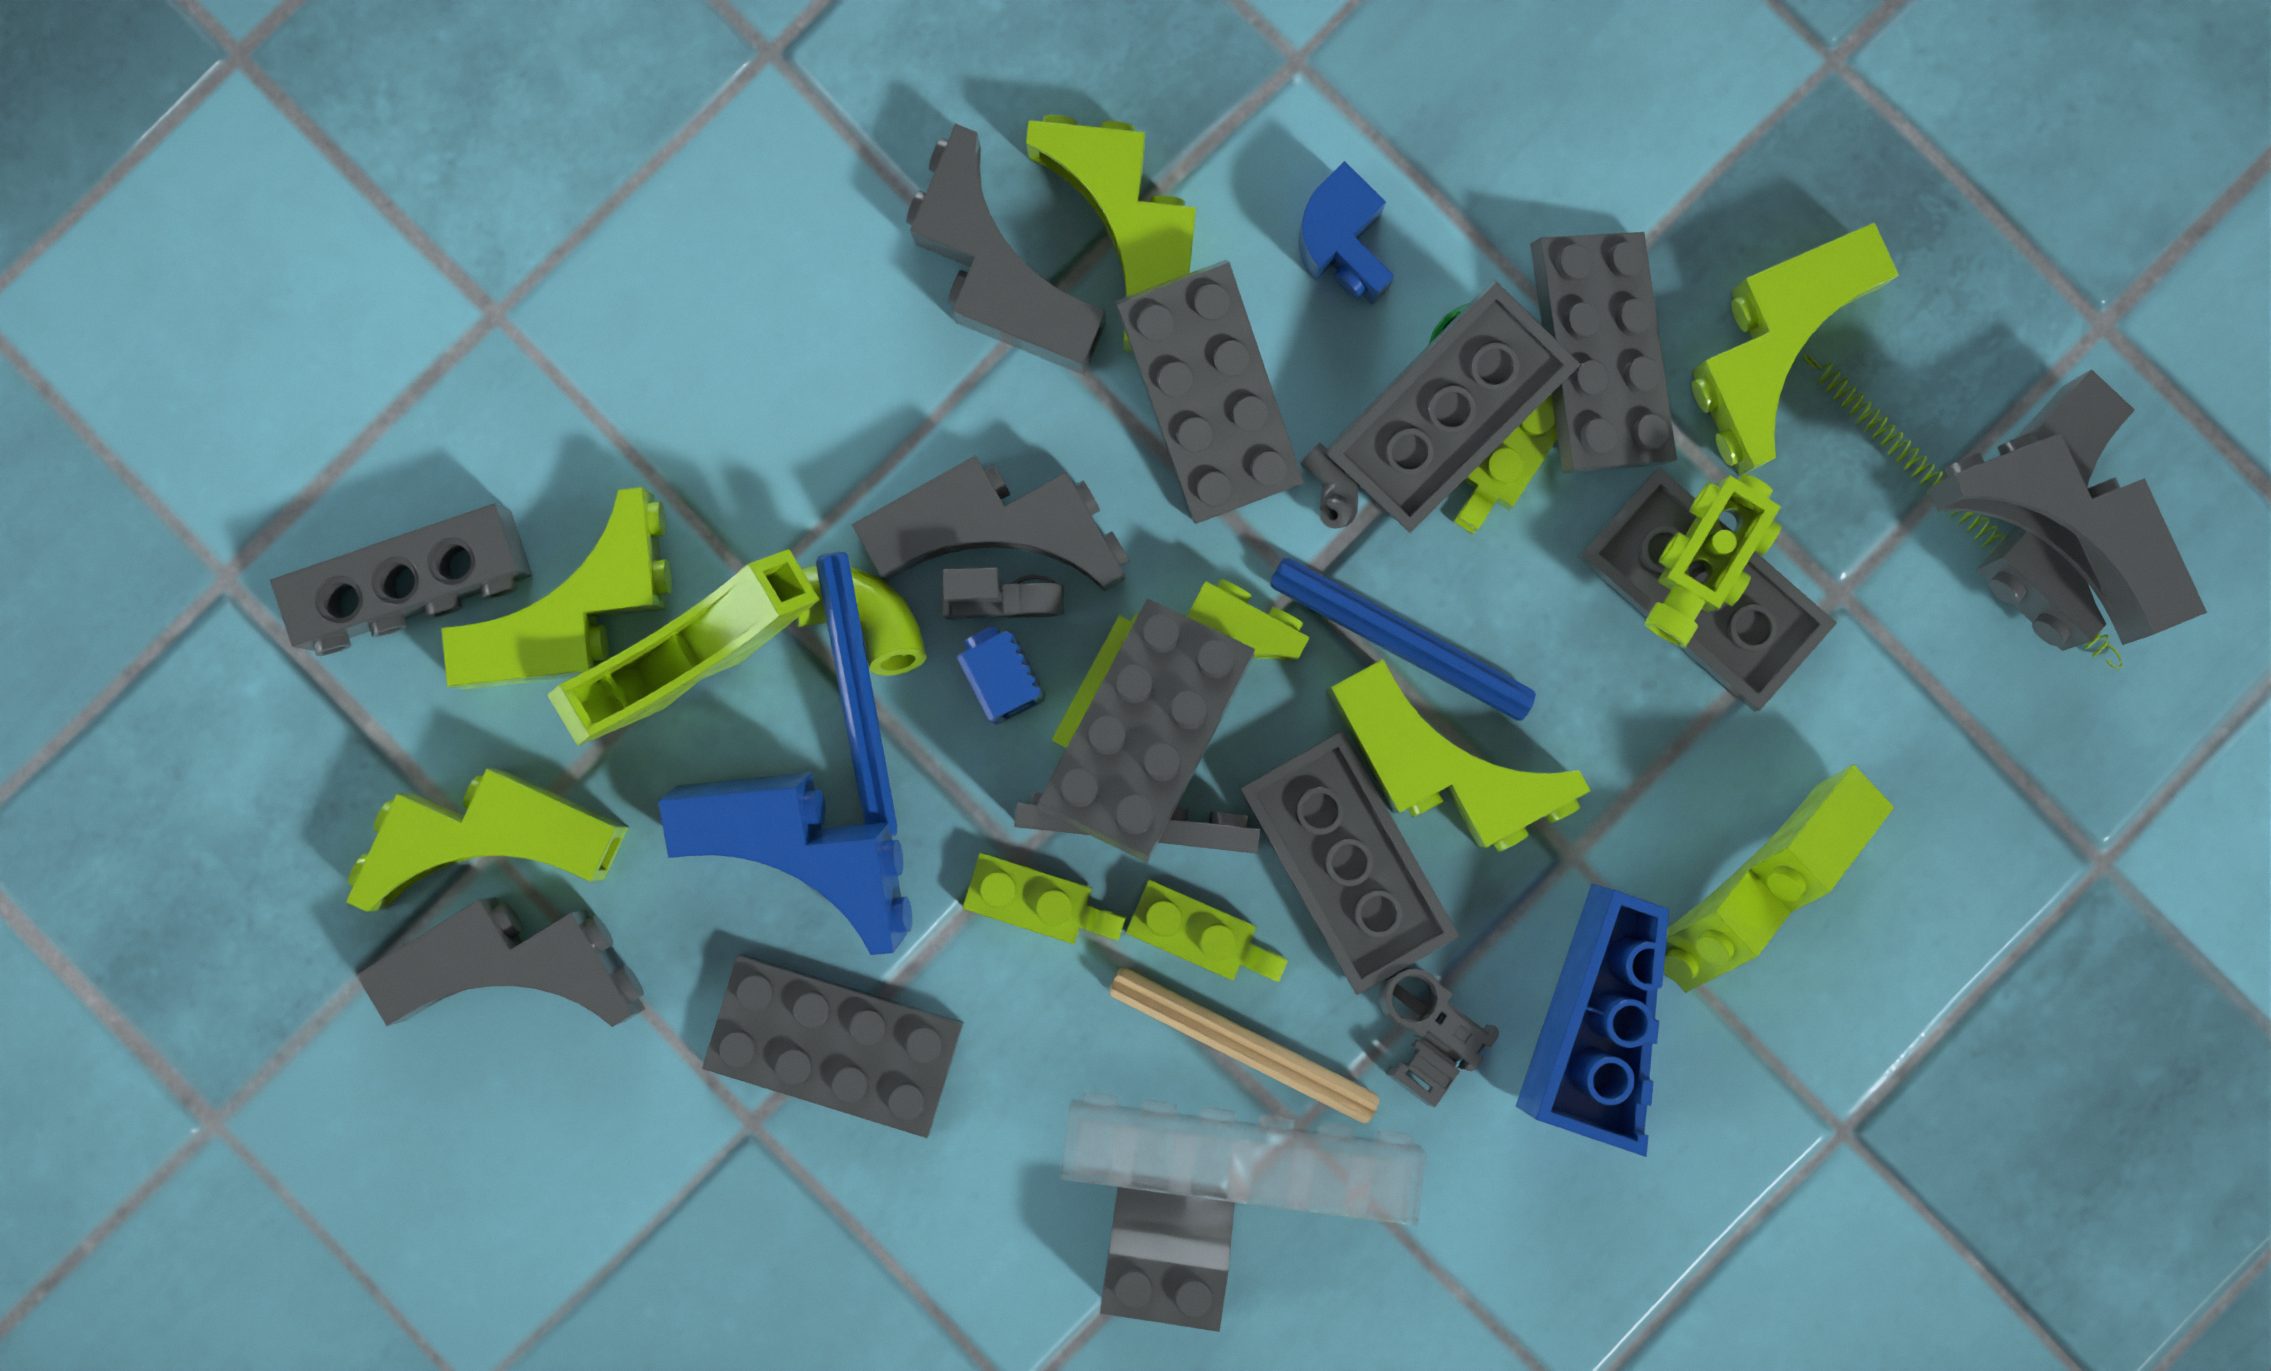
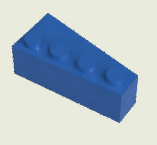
[1516,883,1669,1157]

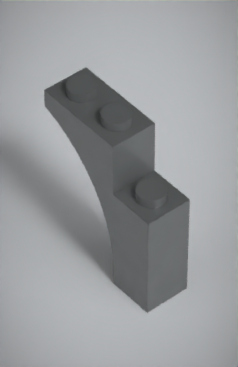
[906,123,1106,375]
[1976,369,2135,651]
[1928,432,2207,645]
[852,455,1129,591]
[356,897,645,1027]

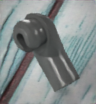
[1301,443,1359,529]

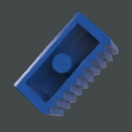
[956,625,1046,725]

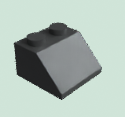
[1100,1181,1235,1332]

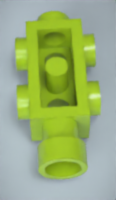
[1643,473,1782,648]

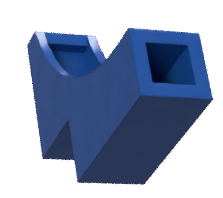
[658,772,912,955]

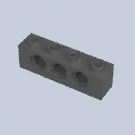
[270,503,532,656]

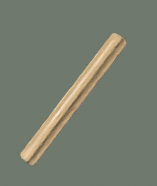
[1109,967,1379,1124]

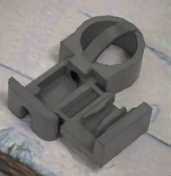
[942,568,1064,620]
[1379,968,1499,1107]

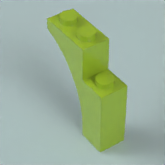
[1026,115,1196,353]
[1692,222,1899,476]
[441,487,672,690]
[547,549,820,746]
[1051,579,1310,749]
[1326,659,1591,852]
[1664,764,1895,993]
[346,769,629,912]

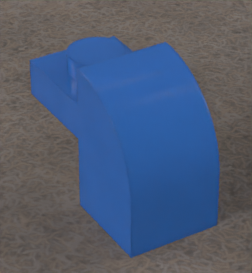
[1299,161,1394,305]

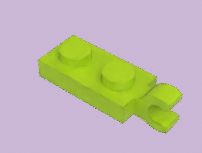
[1453,395,1558,535]
[962,852,1126,945]
[1125,879,1288,983]

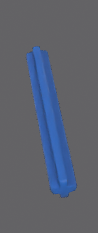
[816,552,897,837]
[1270,558,1536,721]

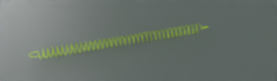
[1804,355,2122,669]

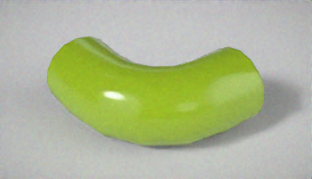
[794,565,927,676]

